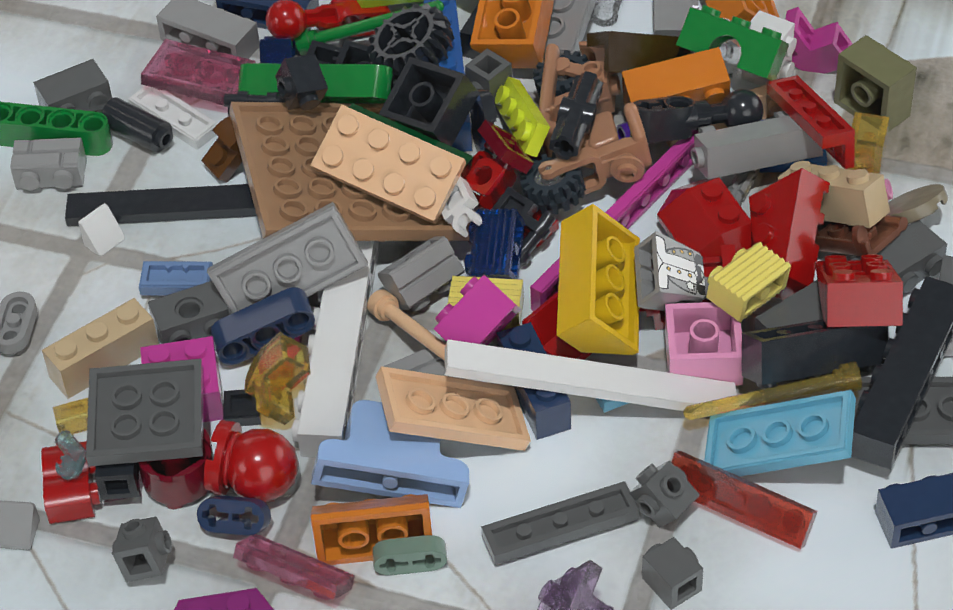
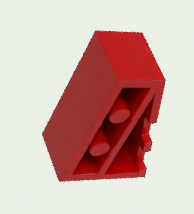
[749,168,830,301]

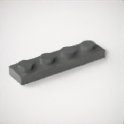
[481,481,639,565]

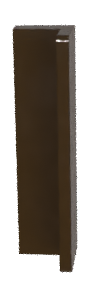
[587,31,695,73]

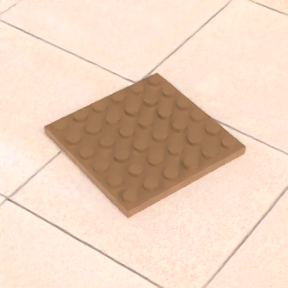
[229,102,472,242]

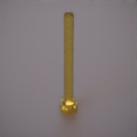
[683,361,862,420]

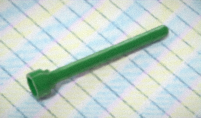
[295,0,444,56]

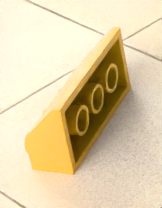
[557,204,640,355]

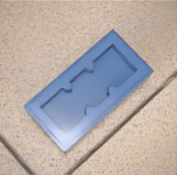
[139,261,213,296]

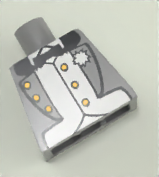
[634,231,709,311]

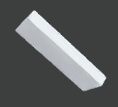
[128,81,218,150]

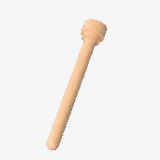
[367,290,446,361]

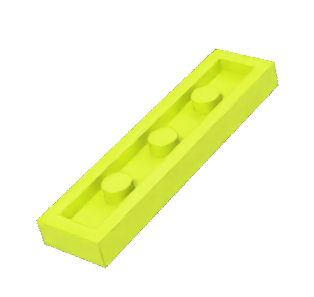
[495,76,550,157]

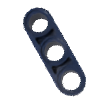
[210,287,315,365]

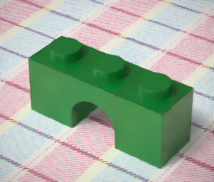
[676,5,789,81]

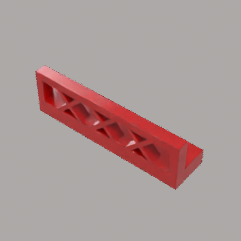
[767,75,855,169]

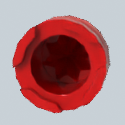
[204,420,299,502]

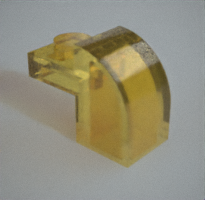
[244,332,311,425]

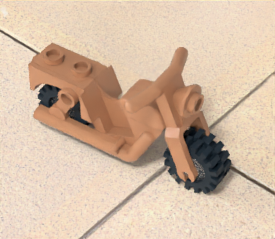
[520,41,653,215]

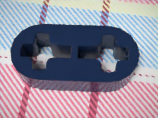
[197,495,271,536]

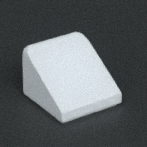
[78,203,125,256]

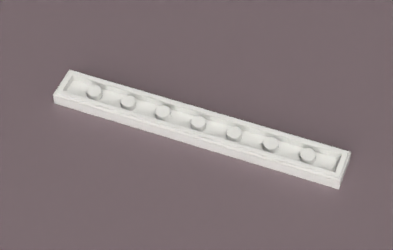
[445,339,738,415]

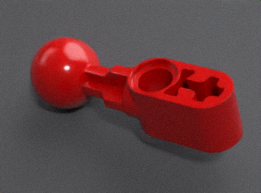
[266,0,391,41]

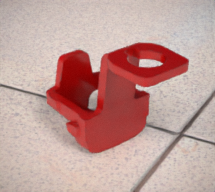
[465,151,517,210]

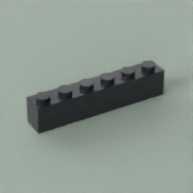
[851,276,953,470]

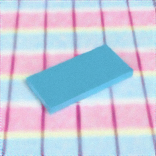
[703,390,856,482]

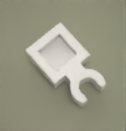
[442,176,482,238]

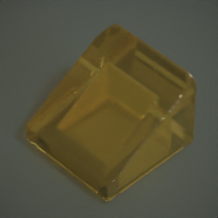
[53,398,88,437]

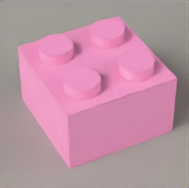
[664,302,743,386]

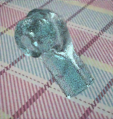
[55,430,86,480]

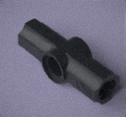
[549,71,603,160]

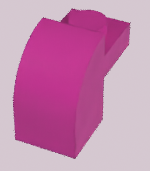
[785,7,852,74]

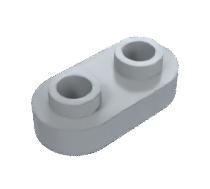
[0,291,38,354]

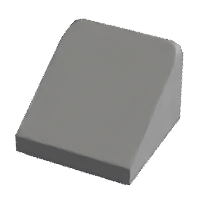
[0,501,40,550]

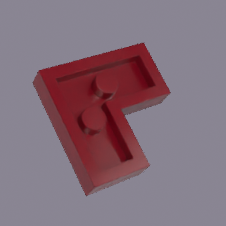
[478,119,542,174]

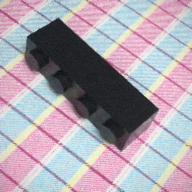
[742,319,888,388]

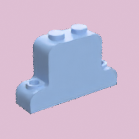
[311,400,469,508]

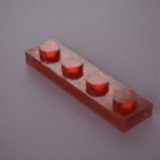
[671,451,818,549]

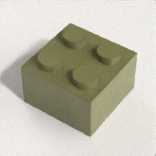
[834,35,917,136]

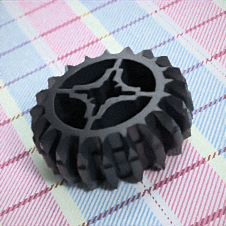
[367,3,455,84]

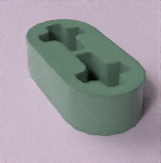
[372,535,447,575]

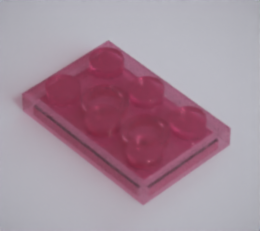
[141,39,256,105]

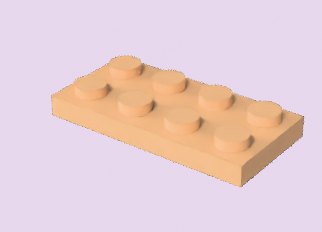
[310,104,466,224]
[375,366,531,451]

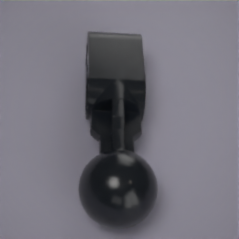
[630,89,764,143]

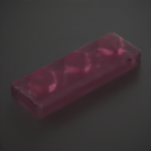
[233,534,355,600]

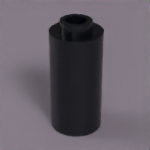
[101,97,173,153]

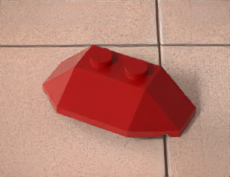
[657,177,753,257]

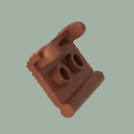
[815,215,908,257]

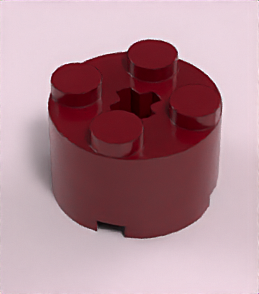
[137,427,214,510]

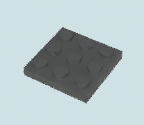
[86,359,203,466]

